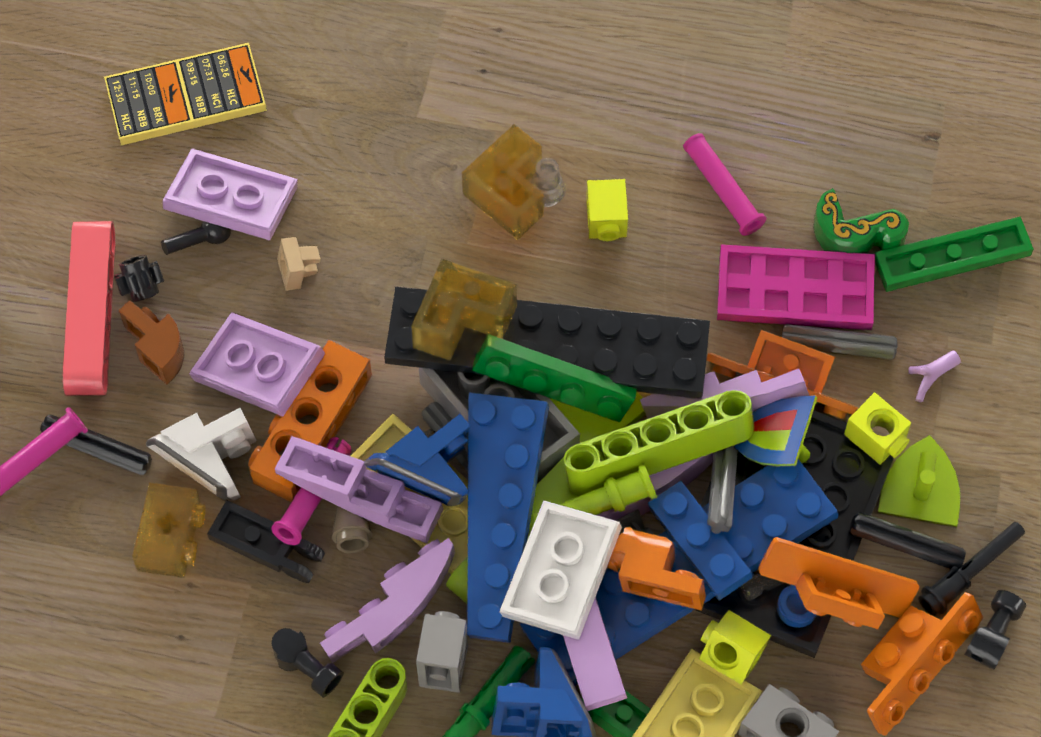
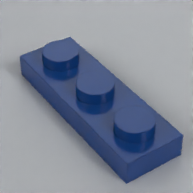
[648,481,753,600]

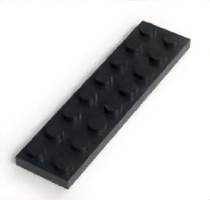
[384,286,710,399]

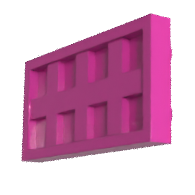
[717,244,875,330]

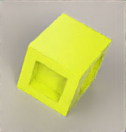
[586,179,628,241]
[844,392,911,465]
[699,610,771,685]

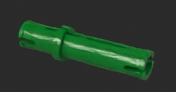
[442,645,535,737]

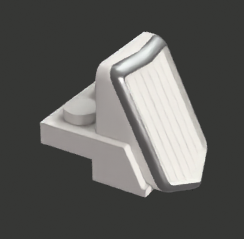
[146,408,257,501]

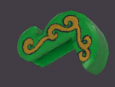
[813,188,909,254]

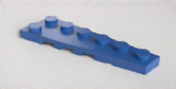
[467,392,549,643]

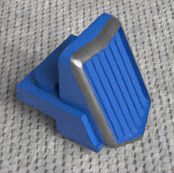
[364,414,470,506]
[491,647,597,737]

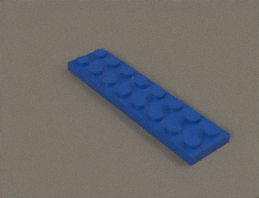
[520,459,838,686]

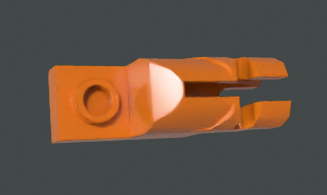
[607,527,706,611]

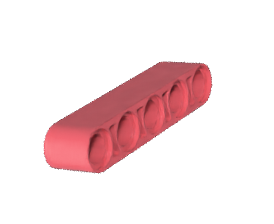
[63,221,115,396]

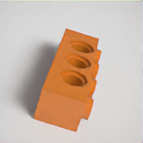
[248,340,372,502]

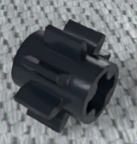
[114,255,164,302]

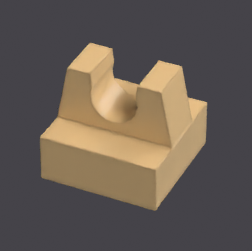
[277,237,320,291]

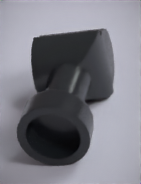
[964,590,1026,670]
[271,628,344,698]

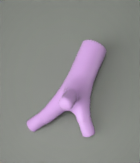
[908,351,961,403]

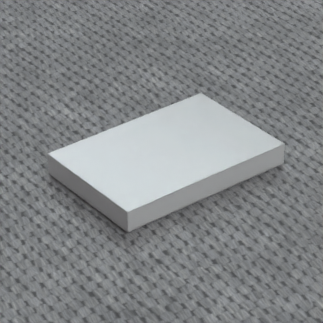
[500,500,622,640]

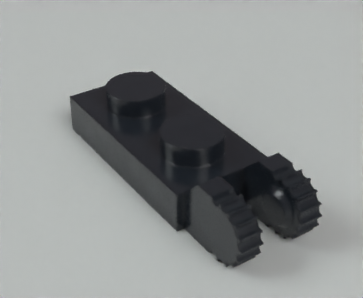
[207,500,325,583]

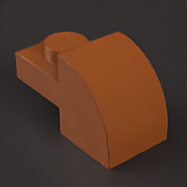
[119,300,184,385]

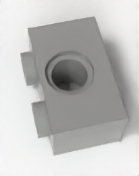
[416,611,468,693]
[738,684,839,737]

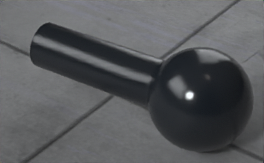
[161,221,231,255]

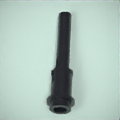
[918,522,1025,616]

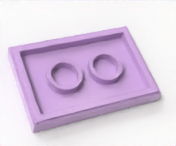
[163,149,297,240]
[189,312,325,416]

